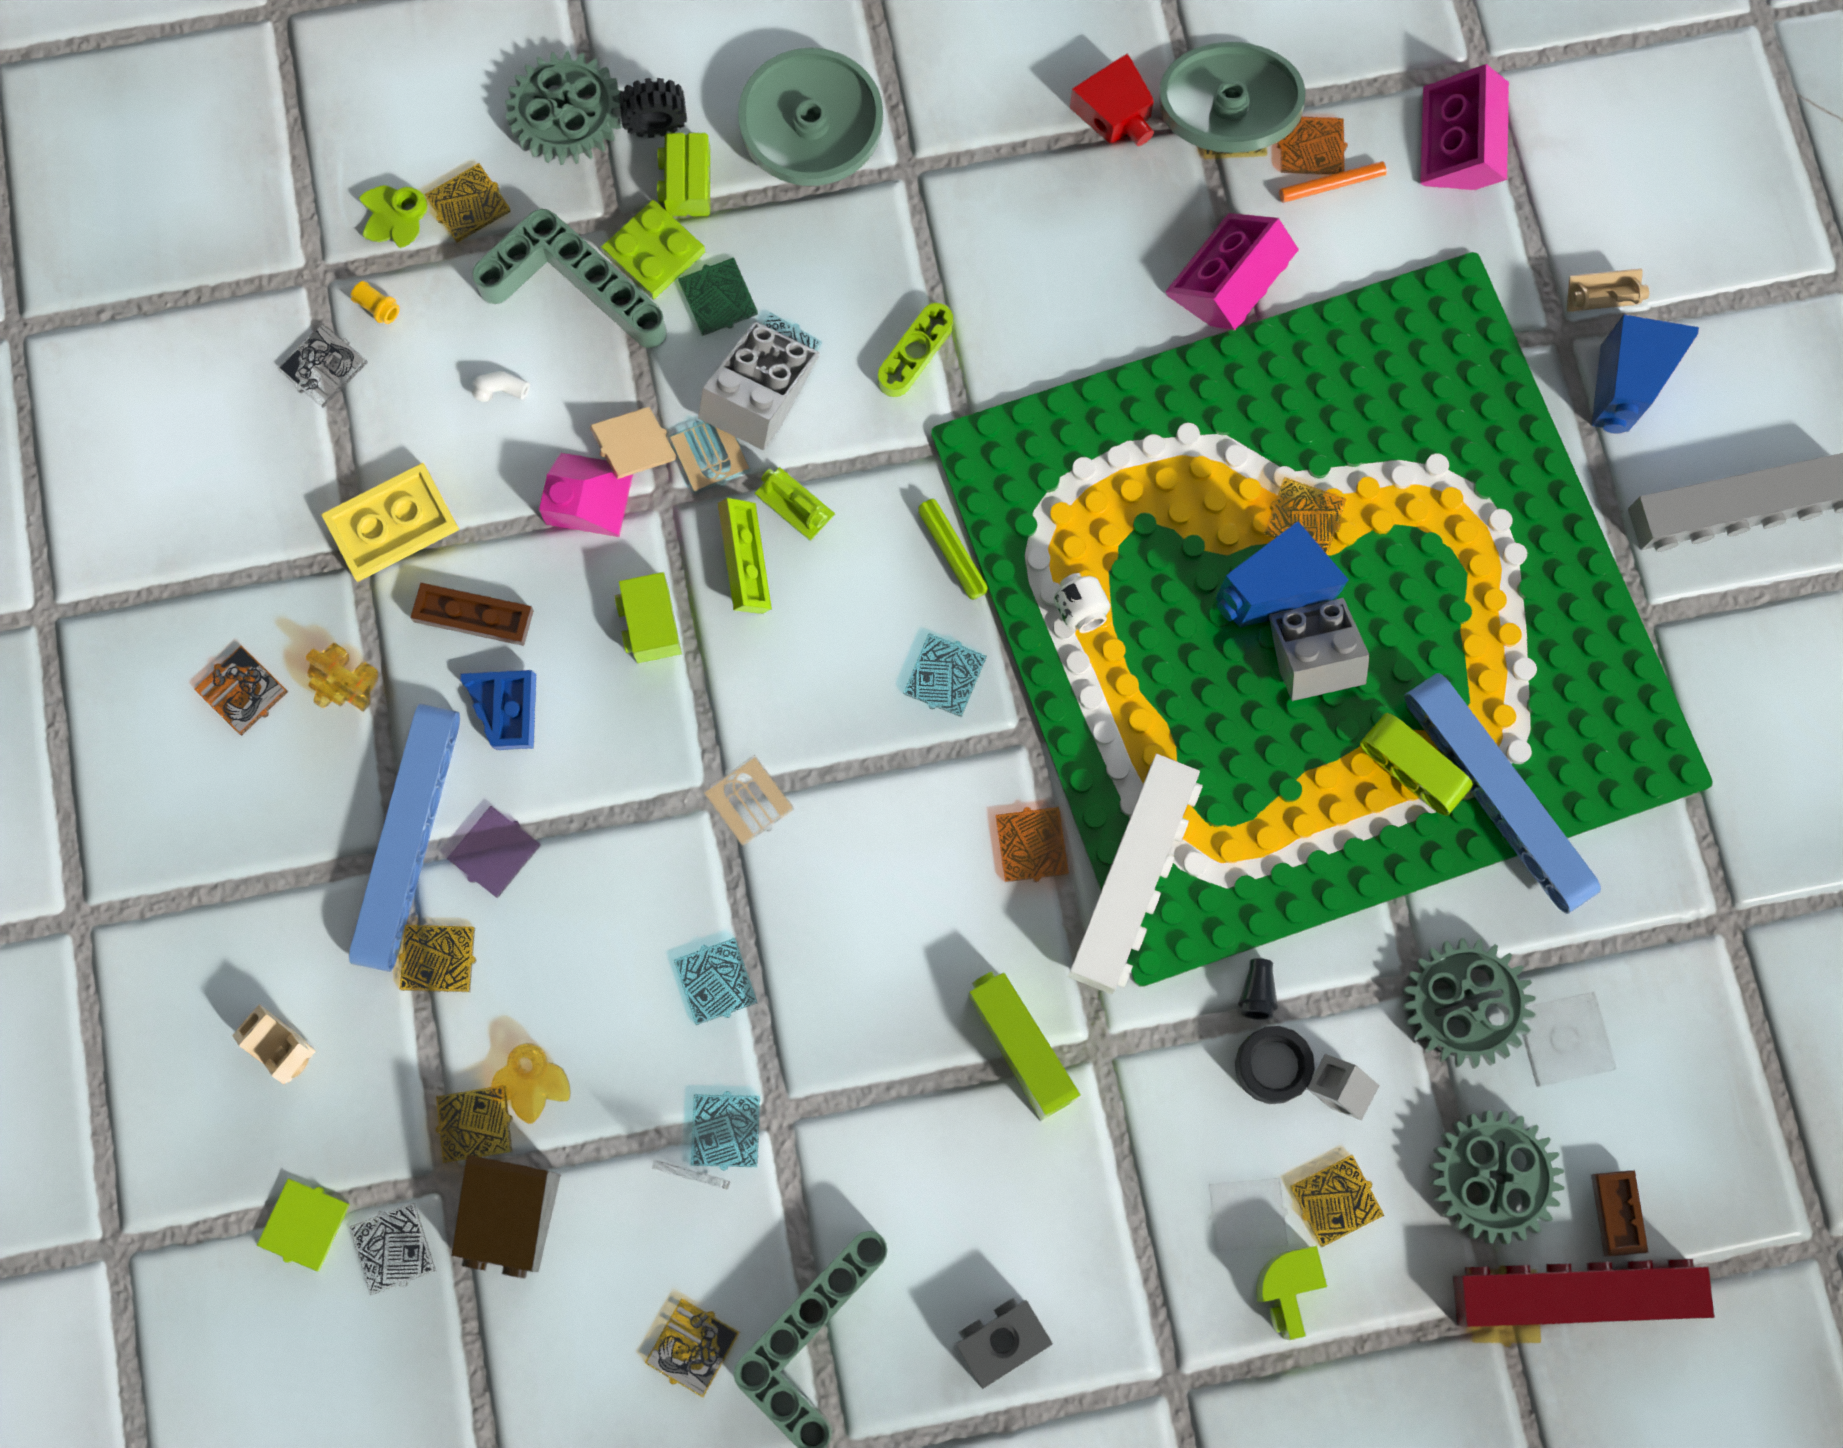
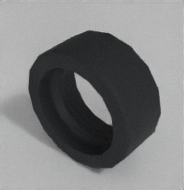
[1235,1026,1315,1104]

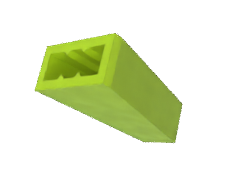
[968,971,1081,1122]

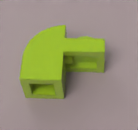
[1256,1246,1327,1340]

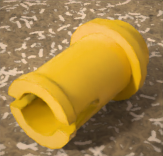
[351,281,400,324]

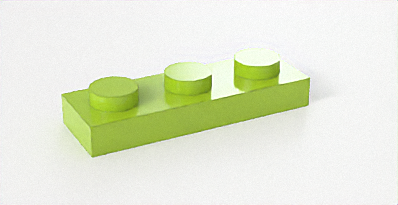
[717,498,772,614]

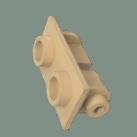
[1567,268,1649,312]

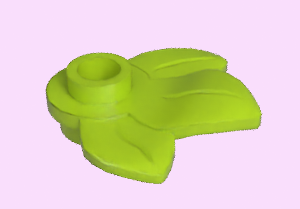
[359,185,428,248]

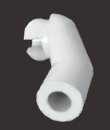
[472,371,530,402]

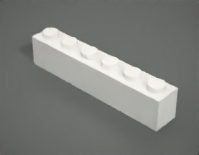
[1068,754,1203,995]

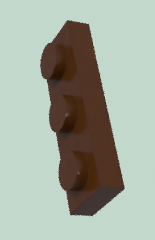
[410,582,534,646]

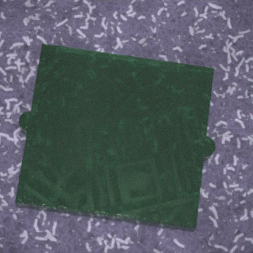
[678,257,758,336]

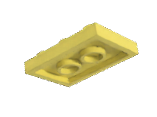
[321,463,460,582]

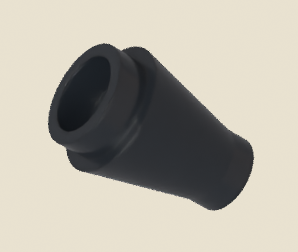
[1238,958,1278,1020]

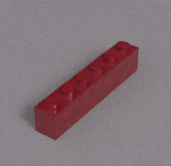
[1453,1259,1715,1327]

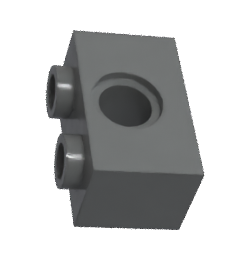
[955,1297,1053,1389]

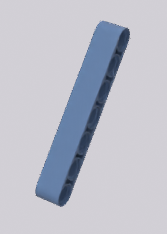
[1404,673,1601,914]
[349,704,460,972]

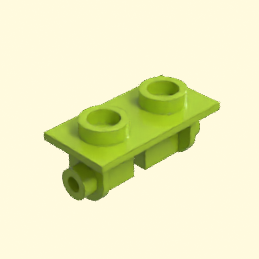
[754,467,835,541]

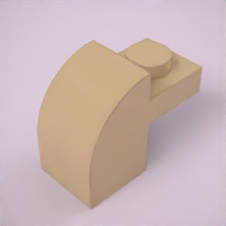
[232,1004,316,1084]

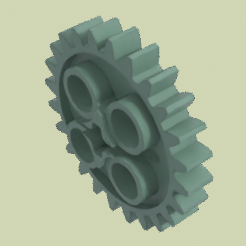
[505,51,622,165]
[1402,938,1536,1069]
[1429,1110,1564,1244]

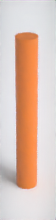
[1279,161,1386,203]

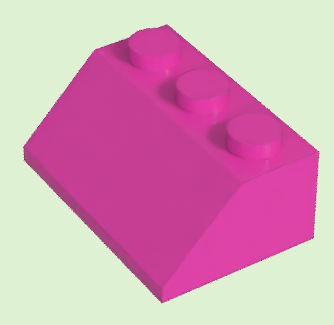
[1420,64,1509,190]
[1165,213,1299,330]

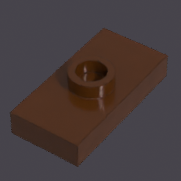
[1591,1170,1649,1257]

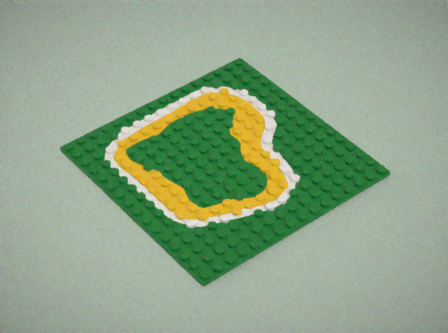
[931,252,1713,987]

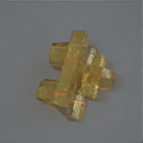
[306,643,378,712]

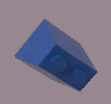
[1591,314,1699,434]
[1215,521,1348,628]

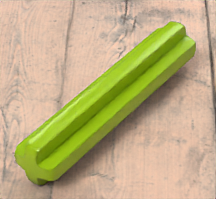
[918,498,988,600]

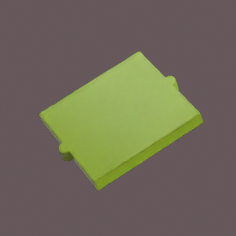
[256,1178,350,1272]

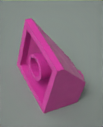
[539,453,633,537]

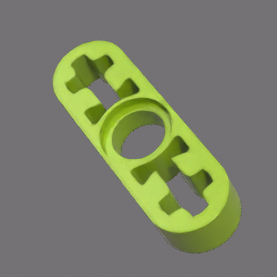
[878,303,953,397]

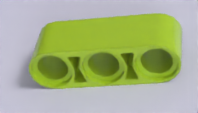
[1360,713,1473,816]

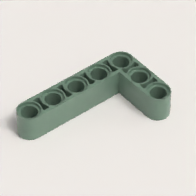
[472,209,667,348]
[734,1231,888,1448]

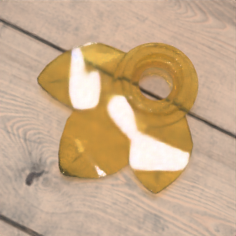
[491,1043,571,1124]

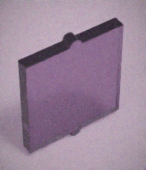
[447,806,541,899]

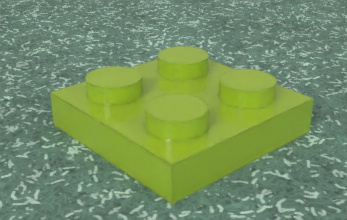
[601,199,705,300]

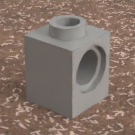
[1307,1054,1380,1121]

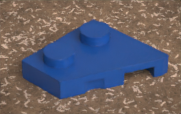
[460,670,537,750]

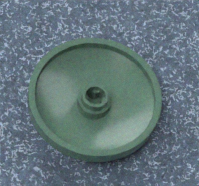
[1159,42,1305,153]
[738,48,883,186]

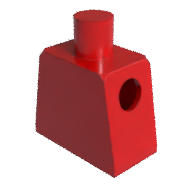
[1069,53,1154,146]

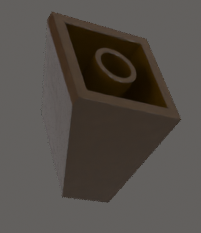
[451,1154,561,1279]

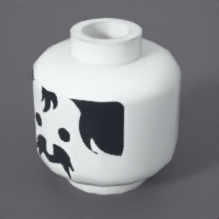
[1053,573,1111,633]

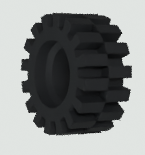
[619,78,687,138]

